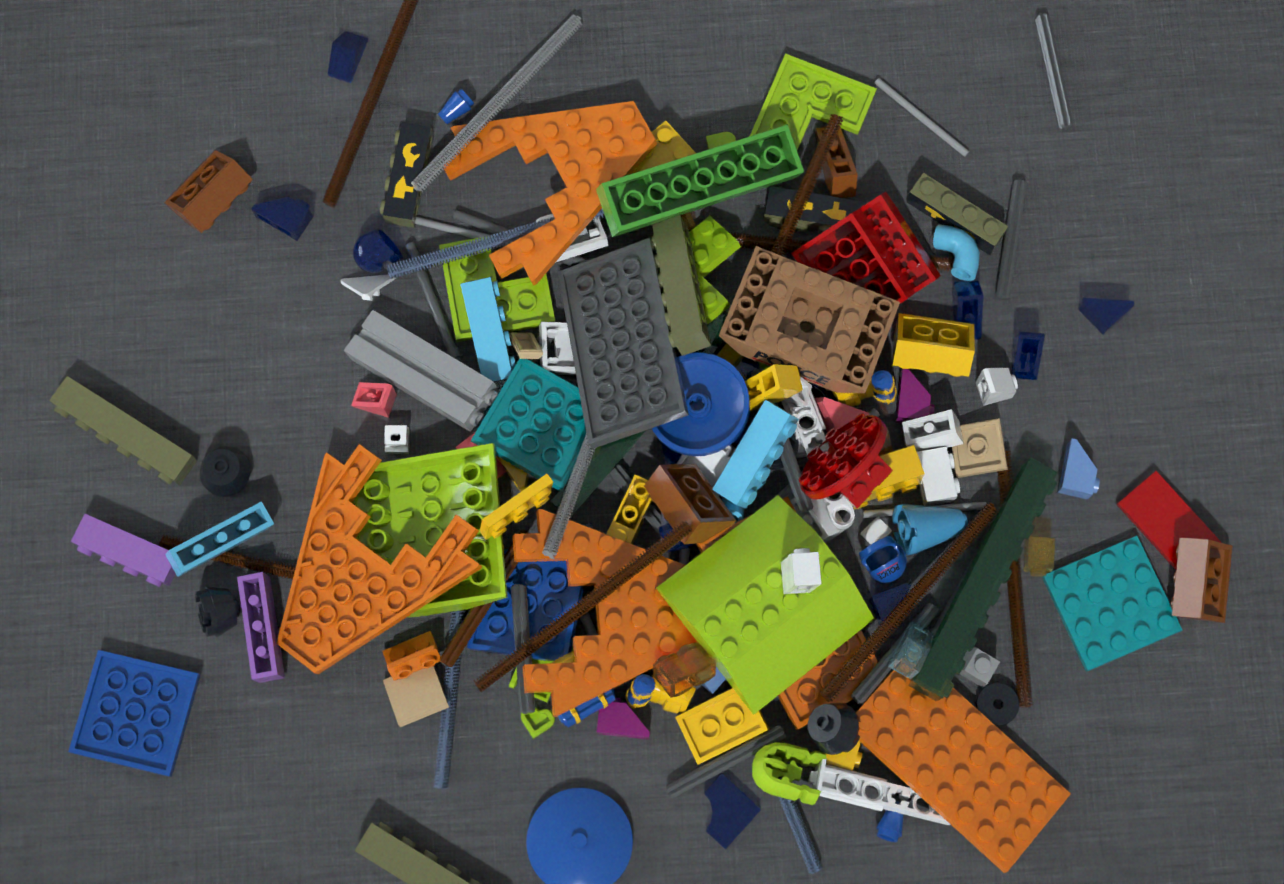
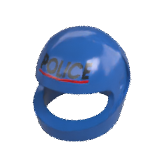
[859,536,907,583]

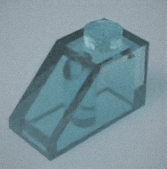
[888,621,934,679]

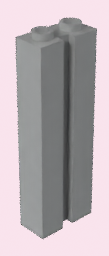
[344,310,499,432]

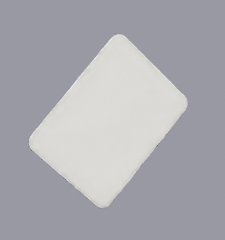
[860,517,892,544]

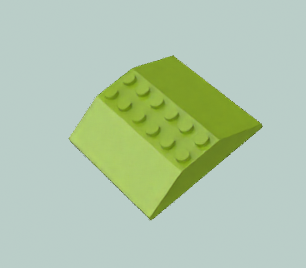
[352,443,508,618]
[656,495,875,715]

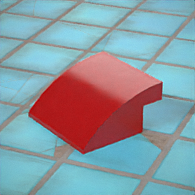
[792,191,941,304]

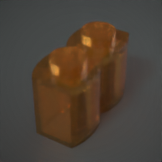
[653,642,716,698]

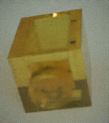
[1023,536,1055,577]

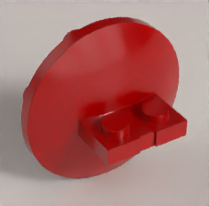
[798,413,893,509]

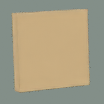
[952,418,1008,478]
[383,666,449,727]

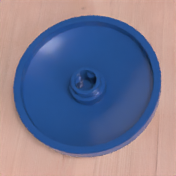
[652,353,750,456]
[526,788,633,884]

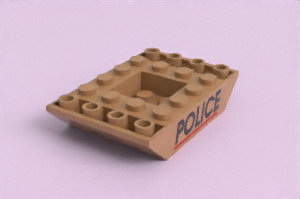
[719,246,900,393]

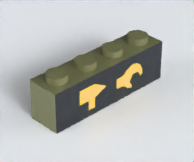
[380,122,434,228]
[907,173,1008,255]
[764,186,868,234]

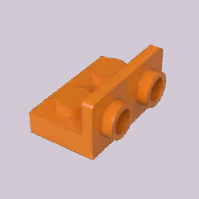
[382,631,441,681]

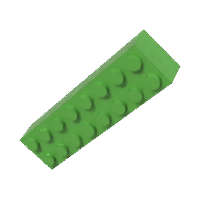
[596,125,804,237]

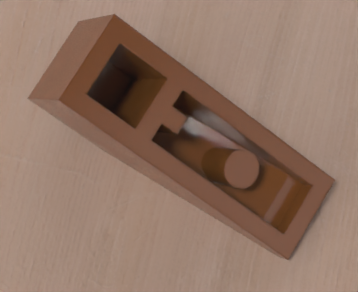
[815,127,858,198]

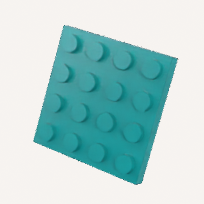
[471,359,587,492]
[1042,536,1182,672]

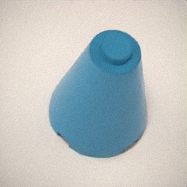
[892,504,968,556]

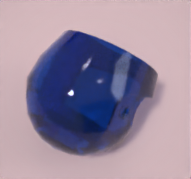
[353,229,403,273]

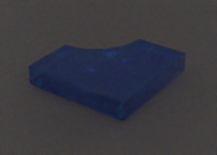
[704,774,761,849]

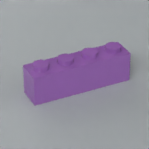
[71,514,176,587]
[237,572,285,683]

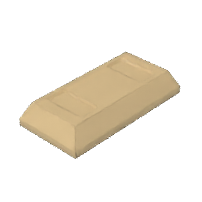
[509,332,543,359]

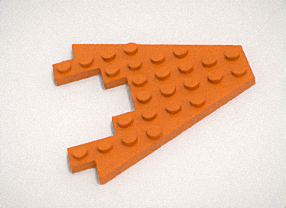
[276,444,482,674]
[512,509,699,717]

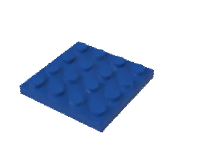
[467,549,584,662]
[68,650,200,777]

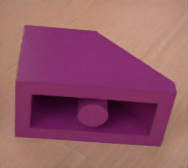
[895,369,935,424]
[597,697,650,740]

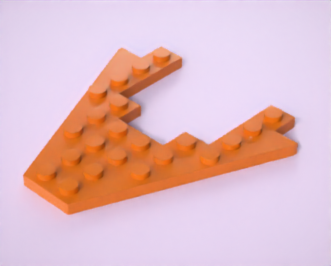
[444,101,657,286]

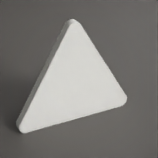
[341,274,396,301]

